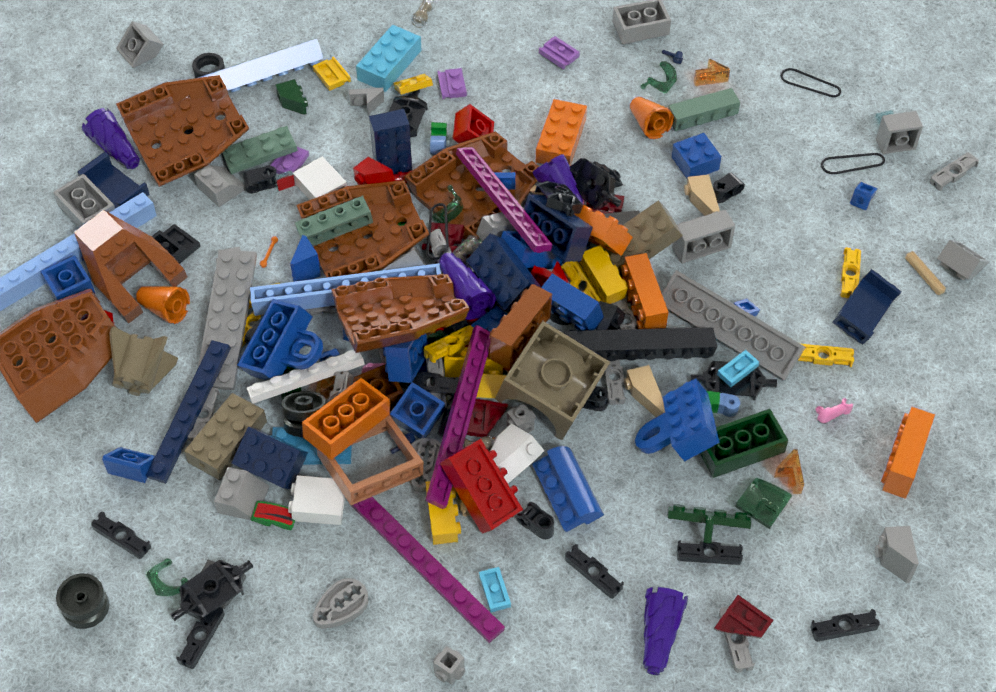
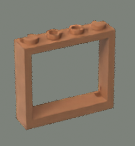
[317,415,424,505]

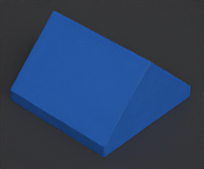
[290,235,321,282]
[102,447,155,483]

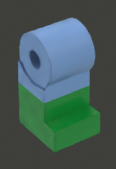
[430,122,447,155]
[707,391,740,417]

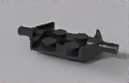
[389,89,428,137]
[569,158,622,209]
[535,181,583,217]
[691,361,777,400]
[170,560,253,622]

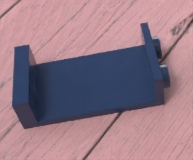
[77,152,150,209]
[832,269,902,345]

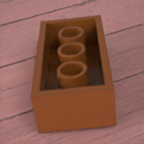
[489,284,552,369]

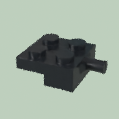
[149,224,201,267]

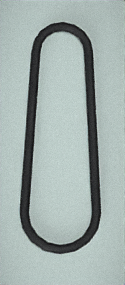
[780,68,842,97]
[821,153,885,174]
[426,203,449,259]

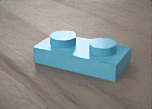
[717,350,759,387]
[479,567,511,613]

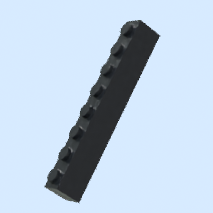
[563,327,718,361]

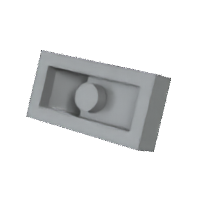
[349,87,384,115]

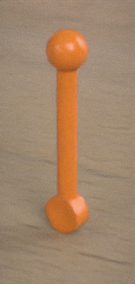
[260,236,278,268]

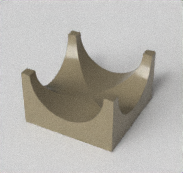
[495,321,610,440]

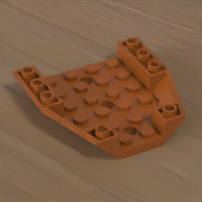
[116,75,249,187]
[404,131,539,241]
[296,180,429,278]
[331,274,469,353]
[0,288,117,423]

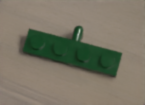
[667,504,752,543]

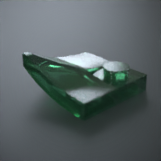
[735,478,792,529]

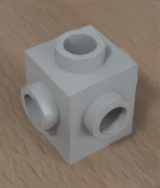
[506,403,536,433]
[433,646,465,685]

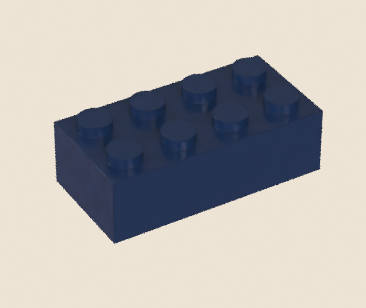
[369,109,412,175]
[524,195,593,262]
[466,233,541,312]

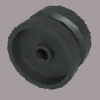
[282,391,326,437]
[56,573,110,629]

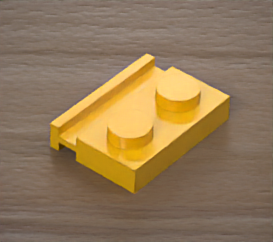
[313,56,351,91]
[393,74,433,95]

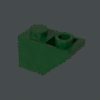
[275,79,308,115]

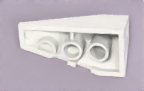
[490,424,545,483]

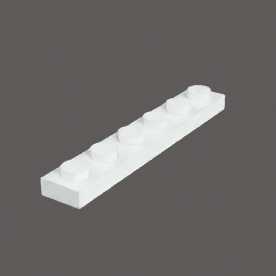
[247,350,365,404]

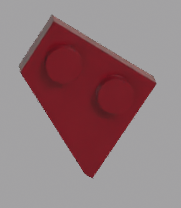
[714,595,774,639]

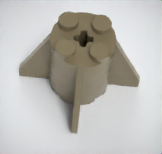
[109,326,178,396]

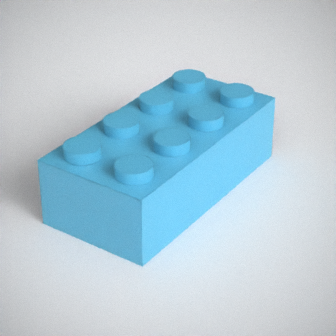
[356,25,422,92]

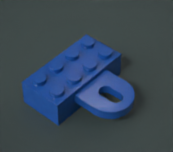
[237,299,323,381]
[635,378,720,462]

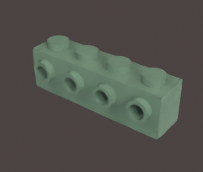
[668,88,740,131]
[295,196,373,246]

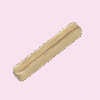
[905,251,946,295]

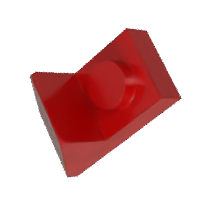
[531,261,568,286]

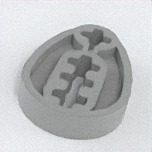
[406,438,441,493]
[313,578,369,629]

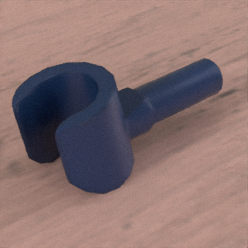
[662,50,683,65]
[390,433,416,454]

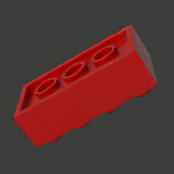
[440,439,523,534]

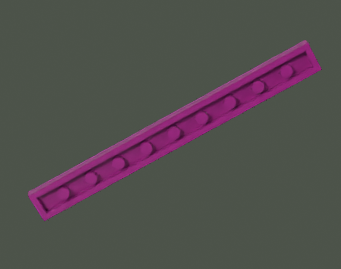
[456,147,552,253]
[425,325,491,509]
[351,497,505,643]

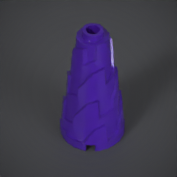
[82,108,140,169]
[533,154,583,204]
[439,253,496,320]
[643,587,688,675]

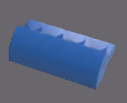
[532,446,604,532]

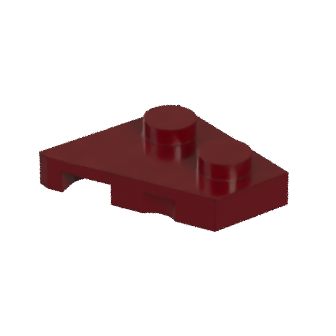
[466,399,508,438]

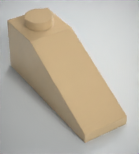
[684,174,720,216]
[624,365,665,417]

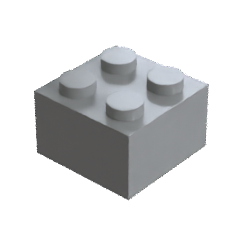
[876,111,923,154]

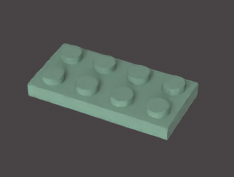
[222,126,298,174]

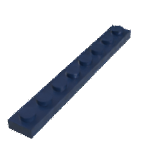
[146,340,231,484]

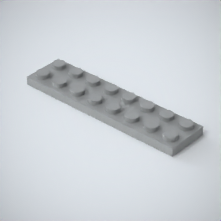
[198,249,257,390]
[662,270,806,380]

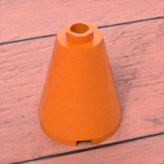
[630,96,674,139]
[136,286,190,324]

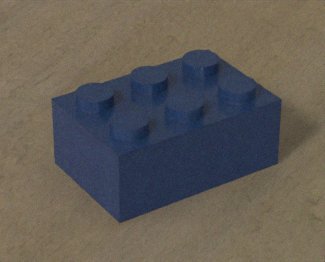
[231,427,308,489]

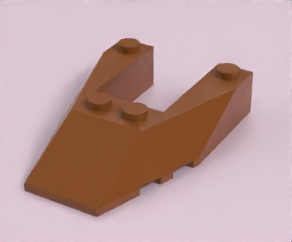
[74,210,188,324]

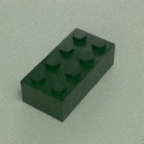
[700,409,789,478]

